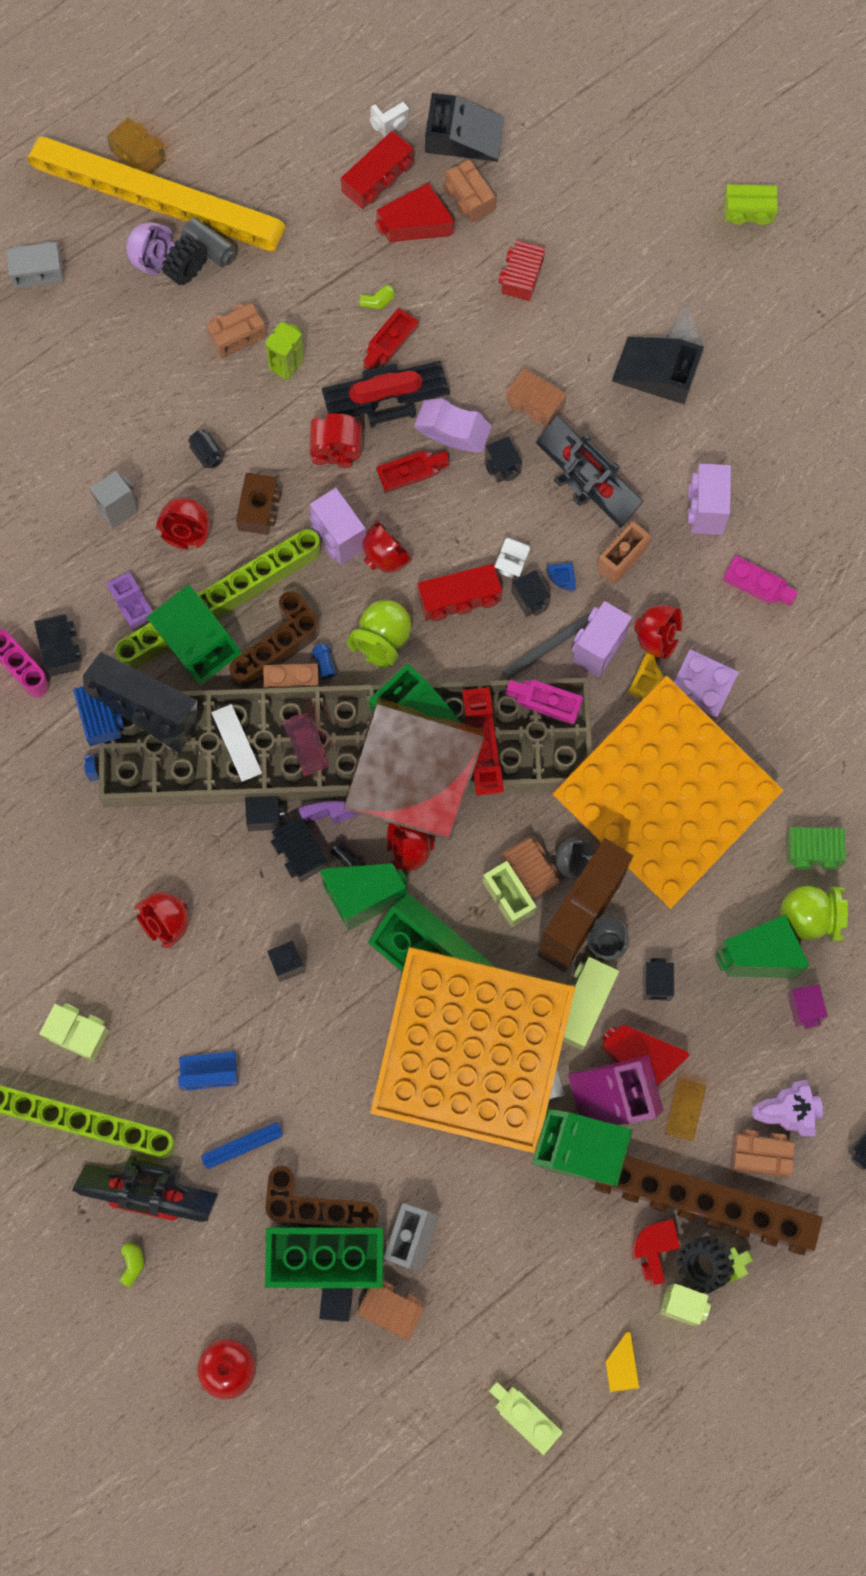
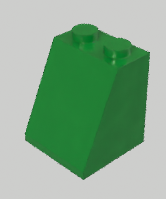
[320,863,408,931]
[715,915,810,978]

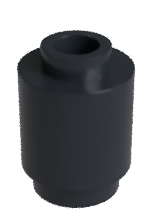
[188,429,225,469]

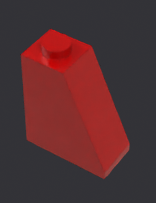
[375,183,454,242]
[600,1024,690,1087]

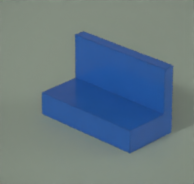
[178,1051,238,1091]

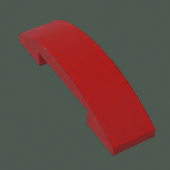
[462,687,504,797]

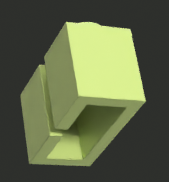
[482,861,537,928]
[39,1003,109,1062]
[659,1284,711,1326]

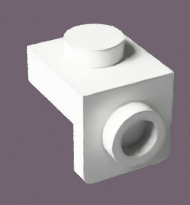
[370,102,409,137]
[495,538,530,577]

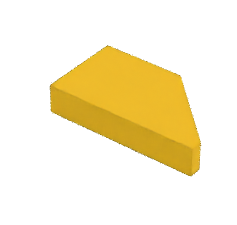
[628,652,663,699]
[605,1332,639,1392]

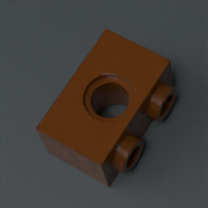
[236,472,282,535]

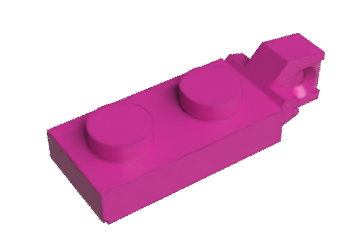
[723,555,798,606]
[505,679,584,725]

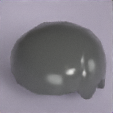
[555,837,593,879]
[587,916,630,961]

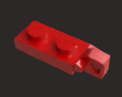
[363,308,419,370]
[376,450,449,493]

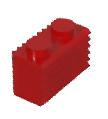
[498,240,545,301]

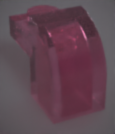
[282,713,330,776]

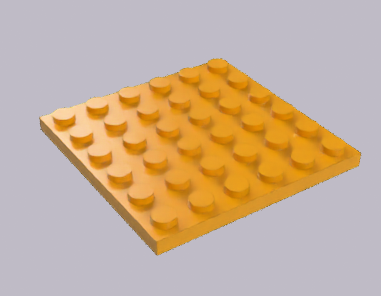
[551,676,784,909]
[370,947,575,1153]

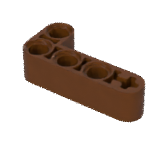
[230,591,320,688]
[265,1166,378,1228]

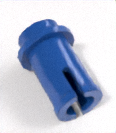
[311,644,337,679]

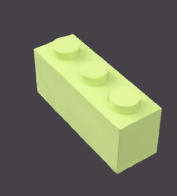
[563,957,619,1051]

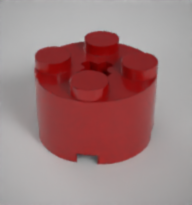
[309,414,362,468]

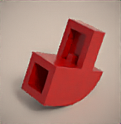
[631,1219,680,1286]

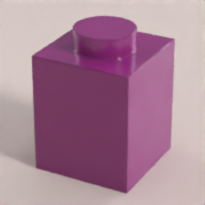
[787,984,828,1029]

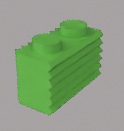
[786,827,846,870]

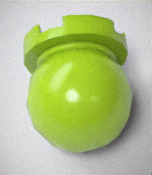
[346,600,411,668]
[780,885,848,942]

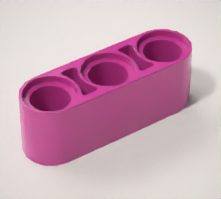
[0,629,49,697]

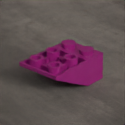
[568,1055,664,1125]

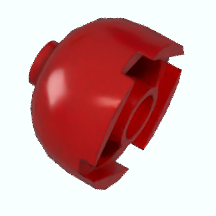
[156,498,211,549]
[362,521,413,573]
[634,604,683,659]
[386,823,434,873]
[135,892,189,949]
[197,1339,256,1400]

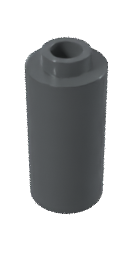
[181,217,236,267]

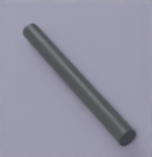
[502,613,590,680]

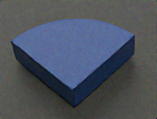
[546,563,576,591]
[84,753,99,782]

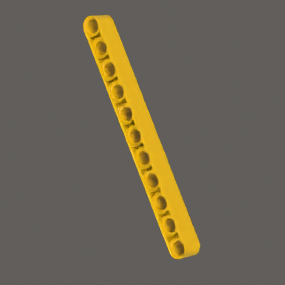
[27,136,286,251]

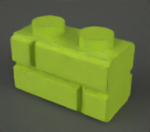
[723,184,778,225]
[265,322,304,380]

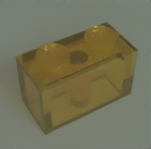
[107,117,166,174]

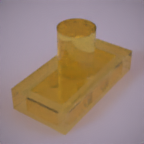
[665,1078,707,1142]

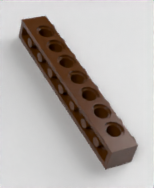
[589,1155,823,1256]

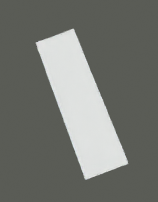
[211,704,262,782]

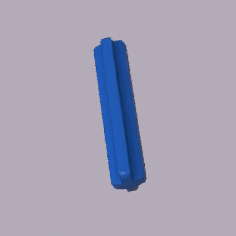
[201,1122,283,1169]

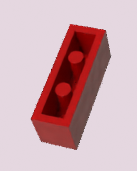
[341,131,414,209]
[417,563,502,621]

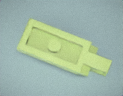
[489,1382,563,1456]

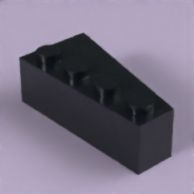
[83,652,197,754]

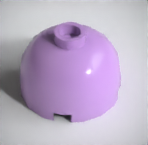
[126,222,175,276]

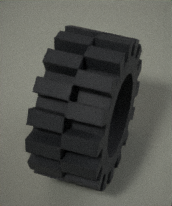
[161,235,207,286]
[677,1236,734,1294]

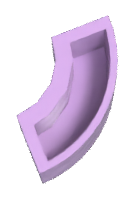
[414,398,492,453]

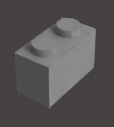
[6,242,64,289]
[90,471,138,529]
[384,1203,440,1271]

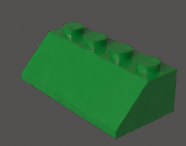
[368,893,493,972]
[265,1228,384,1288]

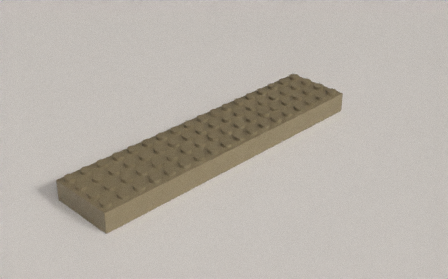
[99,678,592,807]

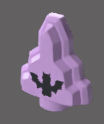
[752,1080,823,1137]

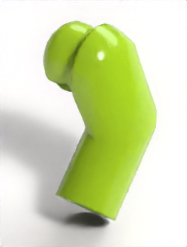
[359,285,395,310]
[119,1242,145,1288]

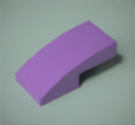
[106,572,153,631]
[298,801,358,825]

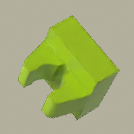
[725,1247,753,1284]

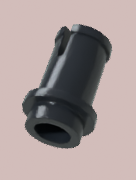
[330,840,366,867]

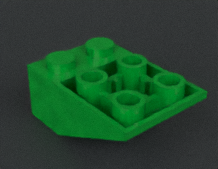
[146,584,242,686]
[368,663,462,723]
[532,1109,633,1186]

